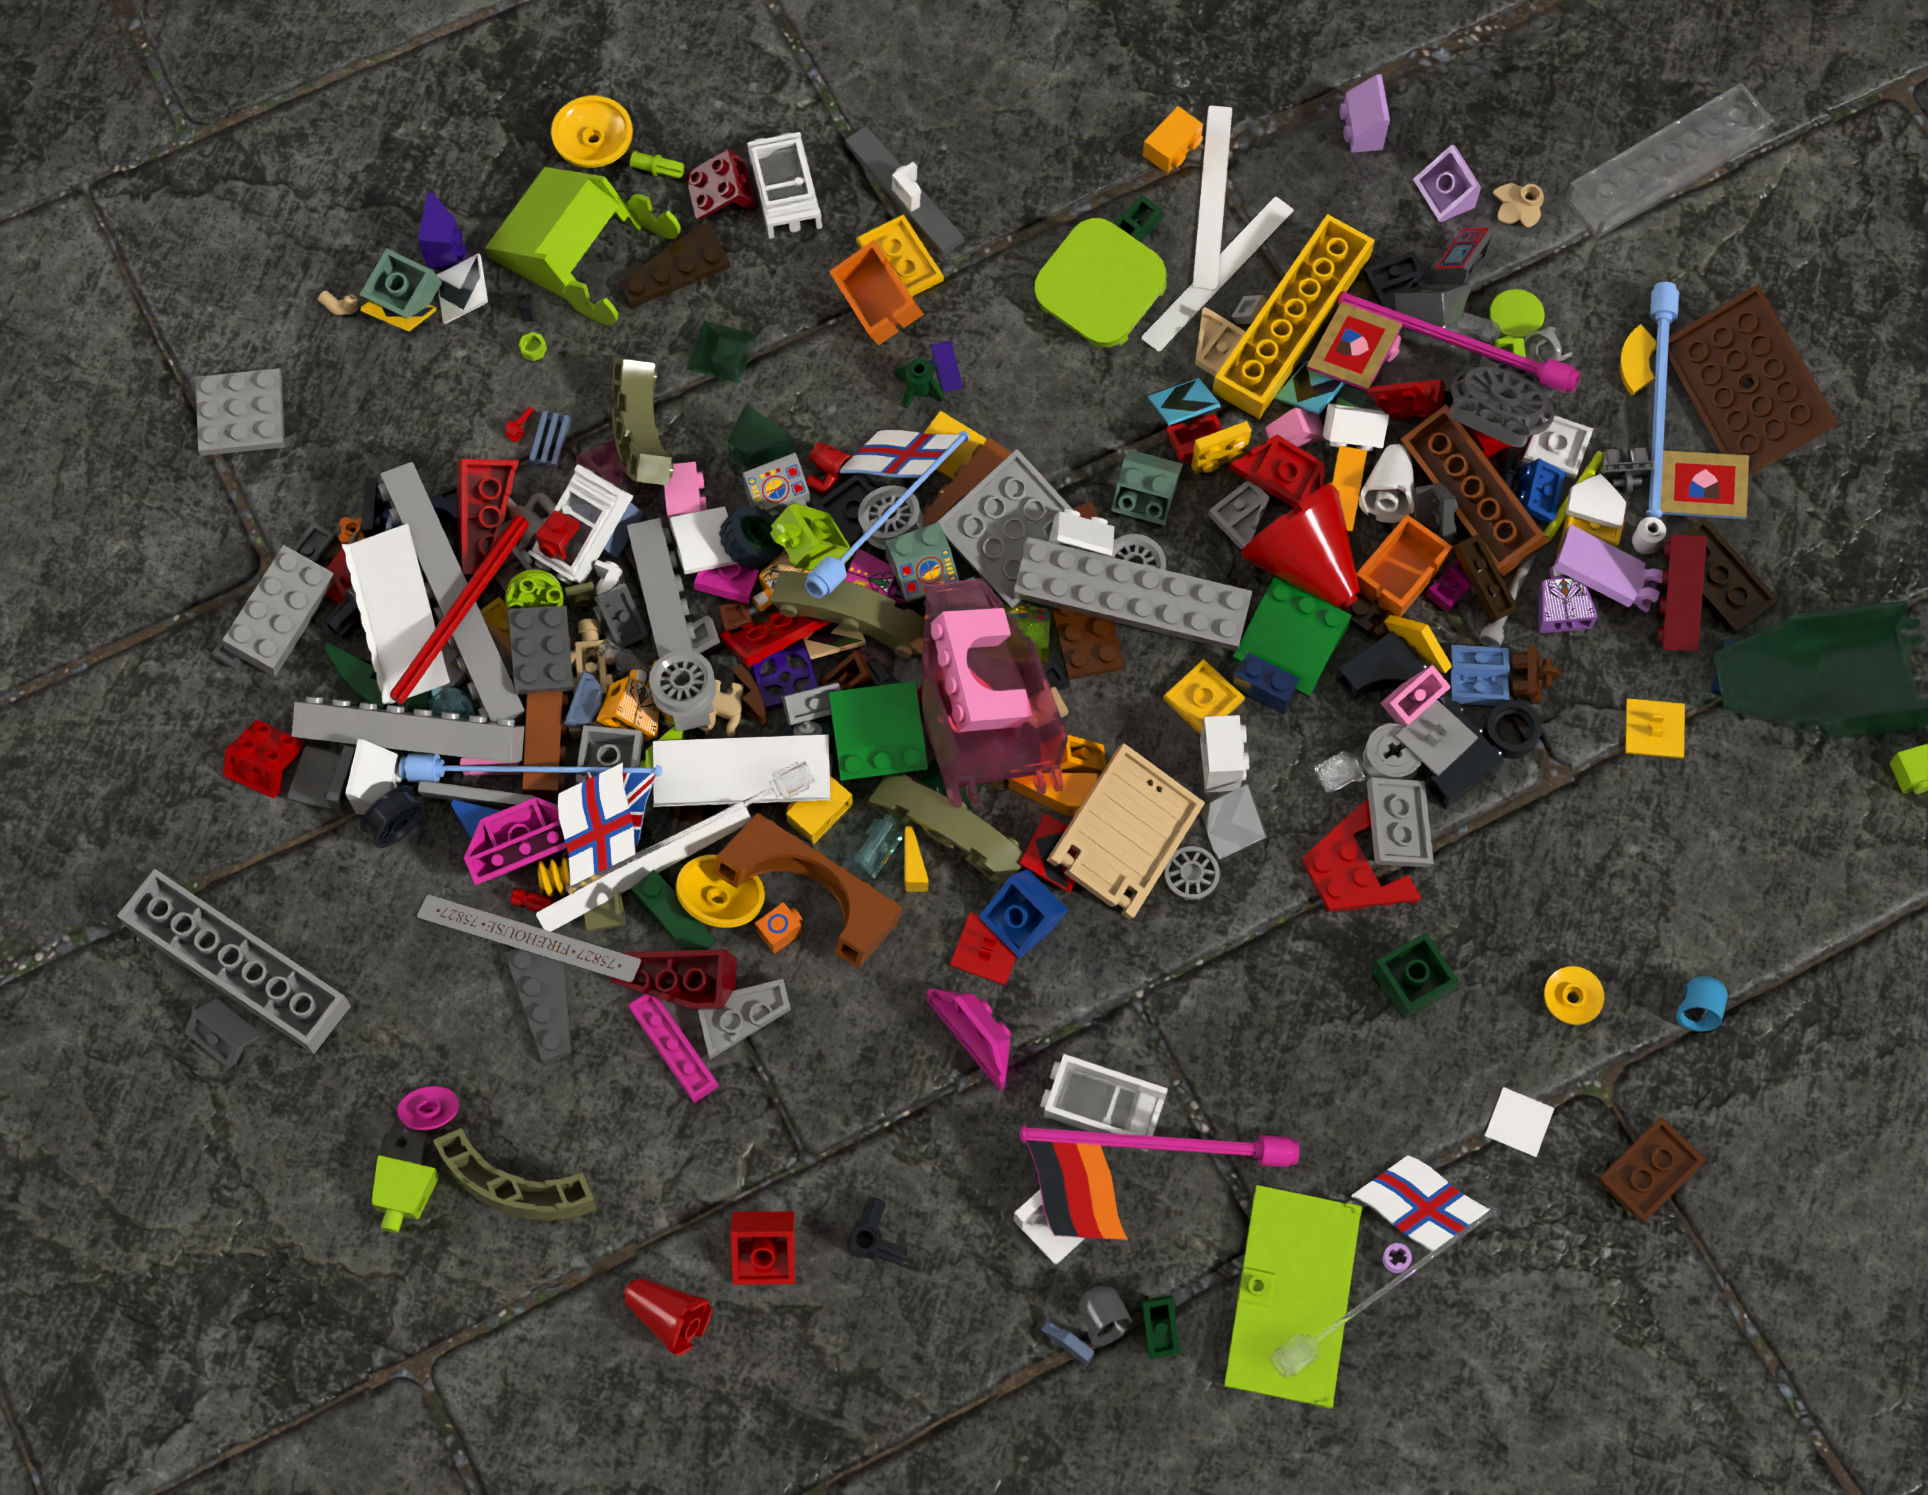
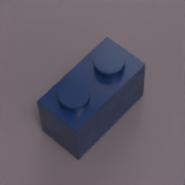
[1233,652,1299,714]

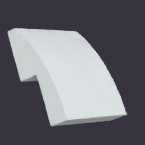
[670,506,738,575]

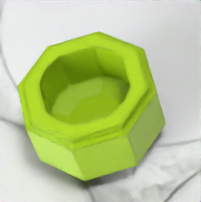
[518,332,547,361]

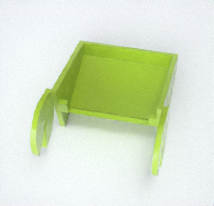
[485,167,681,325]

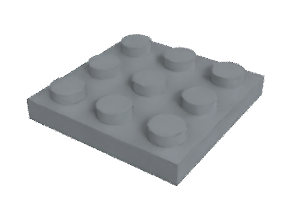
[196,368,285,456]

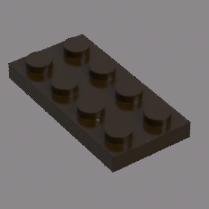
[1659,517,1779,635]

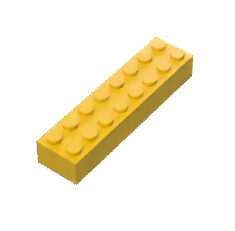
[1212,214,1375,420]

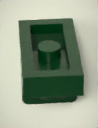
[1140,1295,1180,1359]

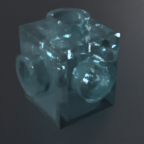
[428,687,475,719]

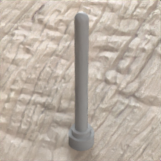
[1479,552,1538,648]

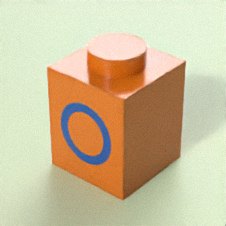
[755,902,803,954]

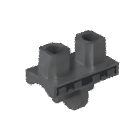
[1597,447,1655,494]

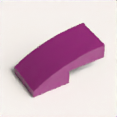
[1425,559,1473,613]

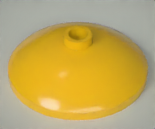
[551,96,633,168]
[676,854,765,928]

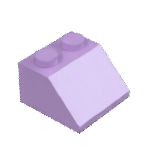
[1340,74,1390,153]

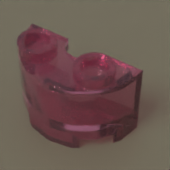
[575,439,627,486]

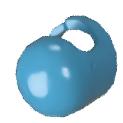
[1676,976,1728,1032]

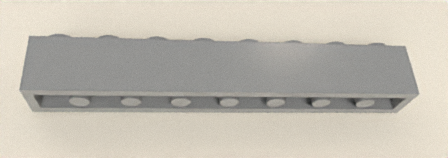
[627,518,714,732]
[292,696,525,763]

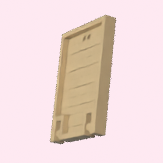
[1047,743,1205,920]

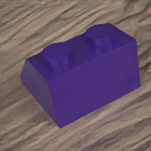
[418,192,467,270]

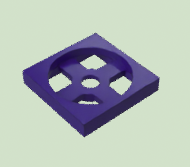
[752,642,818,711]

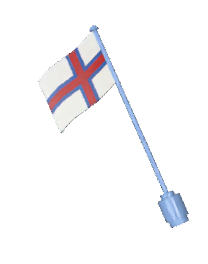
[804,430,969,599]

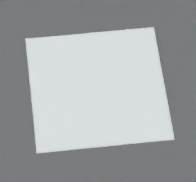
[1485,1087,1554,1157]

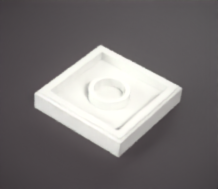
[1522,415,1593,479]

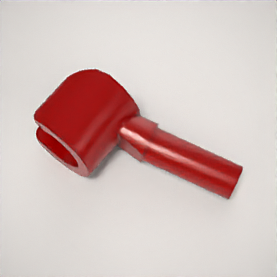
[506,407,534,442]

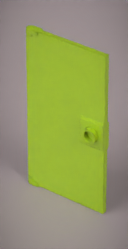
[1224,1185,1362,1409]

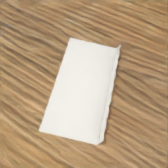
[342,523,450,704]
[653,734,830,807]

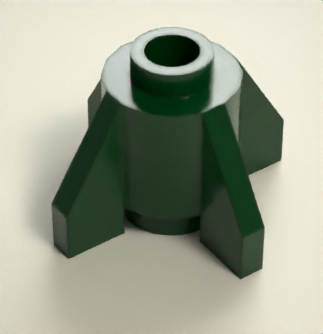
[895,359,944,409]

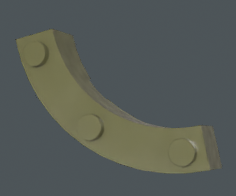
[612,357,674,485]
[770,571,931,658]
[868,774,1024,884]
[433,1128,597,1220]

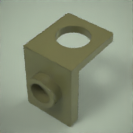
[564,572,596,608]
[584,886,627,932]

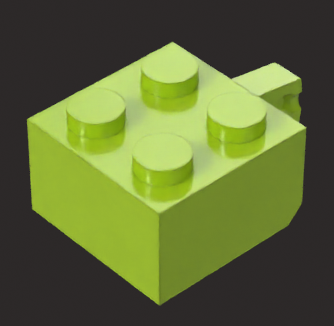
[770,503,854,571]

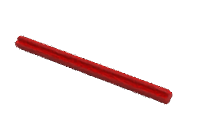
[390,515,529,704]

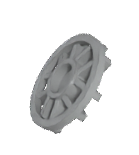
[1164,846,1220,900]

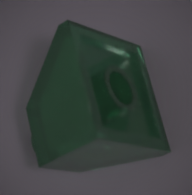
[687,320,757,383]
[727,404,793,469]

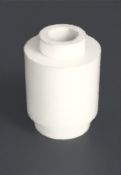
[1632,517,1666,555]

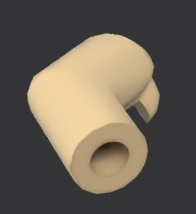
[318,290,359,315]

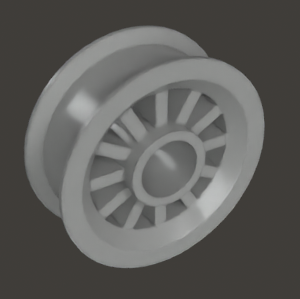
[858,486,924,550]
[1110,534,1166,570]
[649,650,716,718]

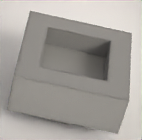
[1231,295,1267,324]
[691,615,720,653]

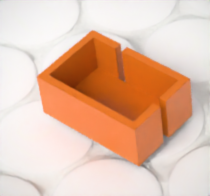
[829,240,924,345]
[1357,514,1453,617]

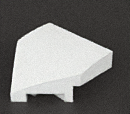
[1565,474,1626,530]

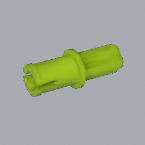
[630,151,684,179]

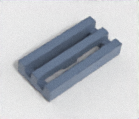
[529,411,571,469]

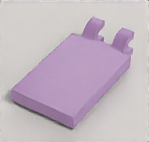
[1553,524,1663,612]

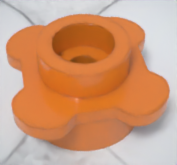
[338,517,365,544]

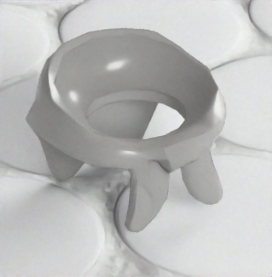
[1524,326,1573,363]

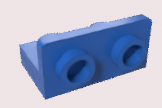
[1515,458,1566,524]

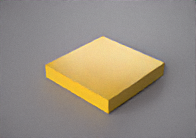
[1163,659,1245,735]

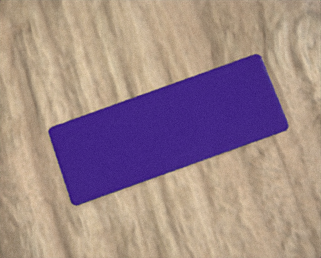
[931,341,963,392]

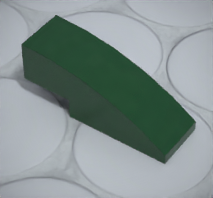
[1113,194,1165,242]
[325,642,398,710]

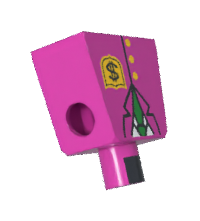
[844,549,906,605]

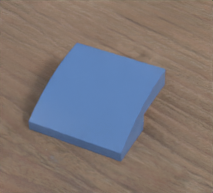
[1450,645,1510,706]

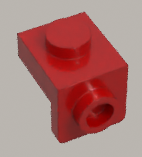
[535,510,580,561]

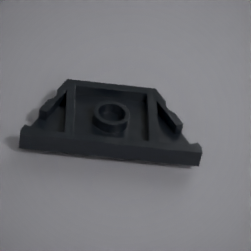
[814,473,893,547]

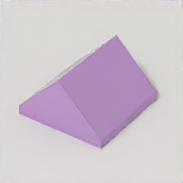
[1413,144,1481,222]

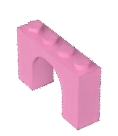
[930,608,1032,732]

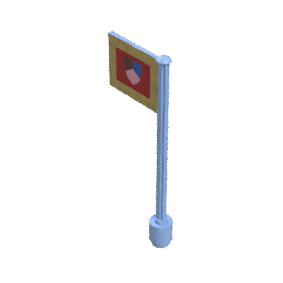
[1646,282,1749,519]

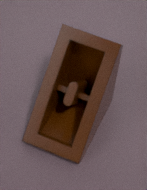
[819,650,871,690]

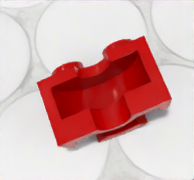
[1166,414,1224,464]

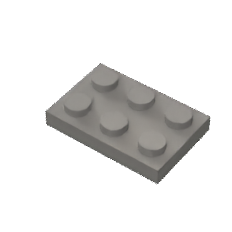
[1367,777,1434,868]

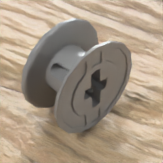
[1363,723,1421,780]

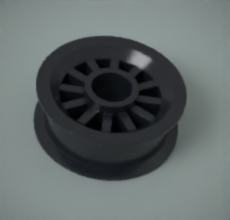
[359,786,427,848]

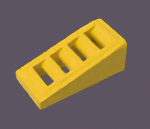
[904,826,929,892]

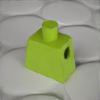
[372,1155,439,1233]

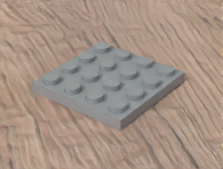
[937,449,1073,609]

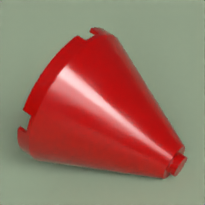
[1240,482,1360,609]

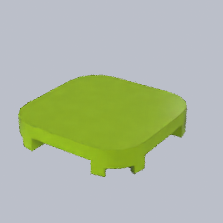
[1034,218,1167,349]

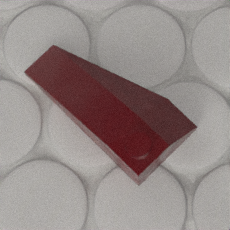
[610,949,737,1010]

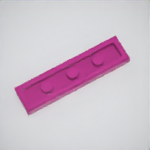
[627,994,719,1103]

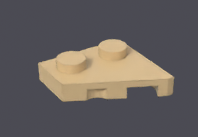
[1195,307,1246,377]

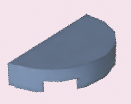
[564,670,604,727]

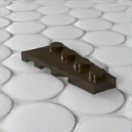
[619,220,730,309]

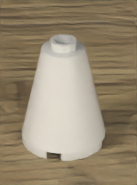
[1359,444,1415,523]

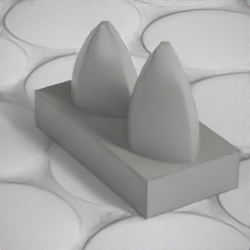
[781,682,841,725]

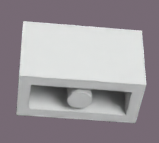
[1322,403,1389,451]

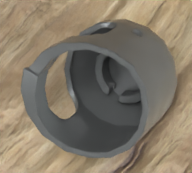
[1078,1286,1132,1347]

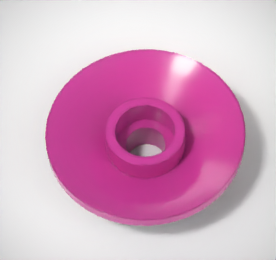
[397,1086,459,1130]

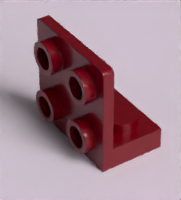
[686,149,758,220]

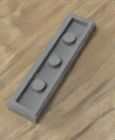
[417,781,535,808]

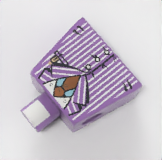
[1538,566,1597,633]

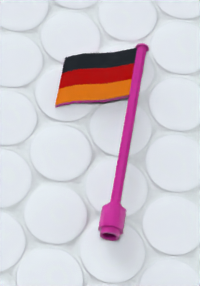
[1019,1125,1299,1241]

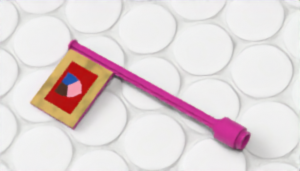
[1307,291,1581,393]

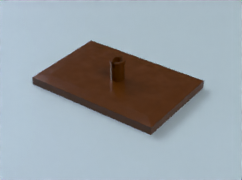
[1668,284,1839,476]

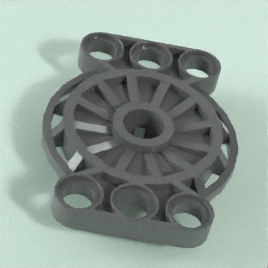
[1449,356,1555,448]

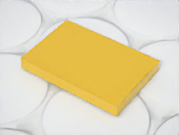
[856,214,944,296]

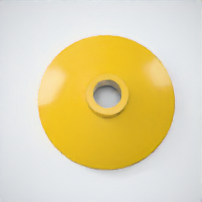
[1544,966,1605,1025]

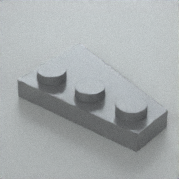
[698,979,791,1059]

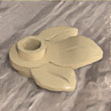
[1493,183,1544,228]

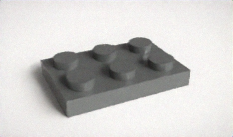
[508,606,574,695]

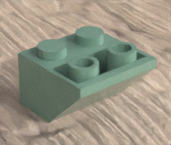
[1111,449,1183,526]

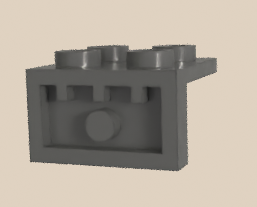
[287,745,356,813]

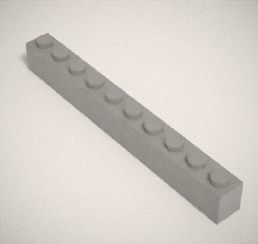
[378,461,525,723]

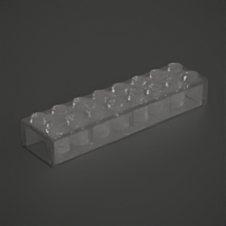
[1564,82,1775,239]

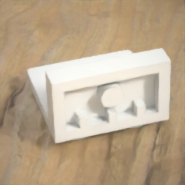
[1013,1190,1085,1265]

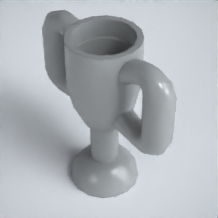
[499,493,556,554]

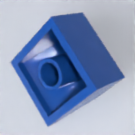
[979,869,1068,958]

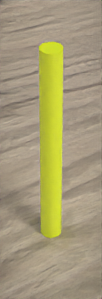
[1543,451,1603,542]

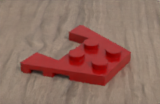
[1301,800,1421,912]

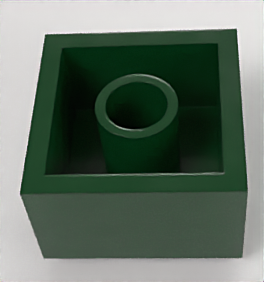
[1371,932,1459,1021]

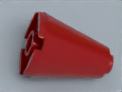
[624,1277,712,1356]

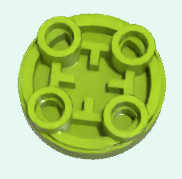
[1488,289,1545,339]
[505,569,563,611]

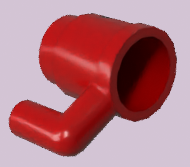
[806,442,851,494]

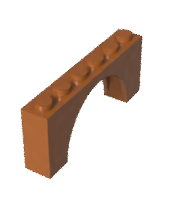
[713,813,903,969]

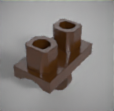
[1513,645,1560,704]

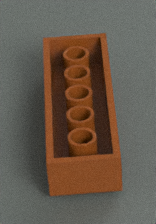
[1401,405,1550,576]

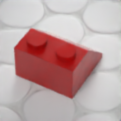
[731,1211,795,1285]

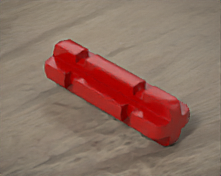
[510,888,558,912]

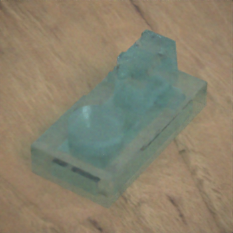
[854,814,905,879]

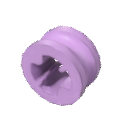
[1383,1243,1412,1273]

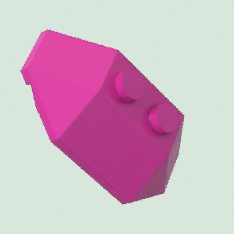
[464,797,567,886]
[926,988,1011,1092]

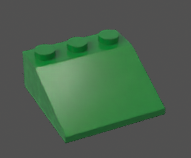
[1233,577,1352,698]
[829,681,928,781]

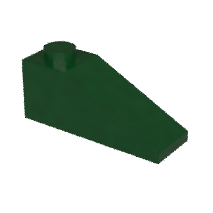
[631,869,715,950]

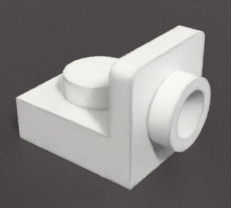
[892,162,921,212]
[594,560,625,595]

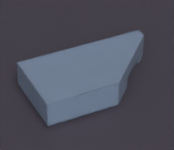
[1041,1321,1094,1366]

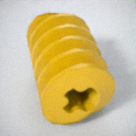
[538,858,600,897]

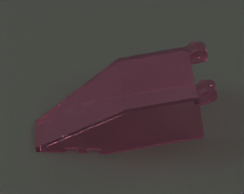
[922,578,1068,808]

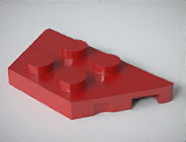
[1228,434,1325,508]

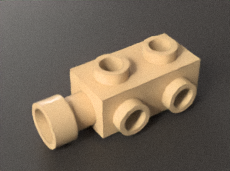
[570,619,613,702]

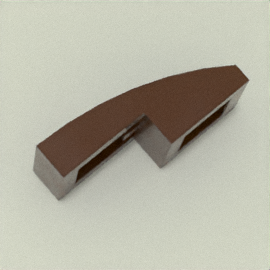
[732,663,767,728]

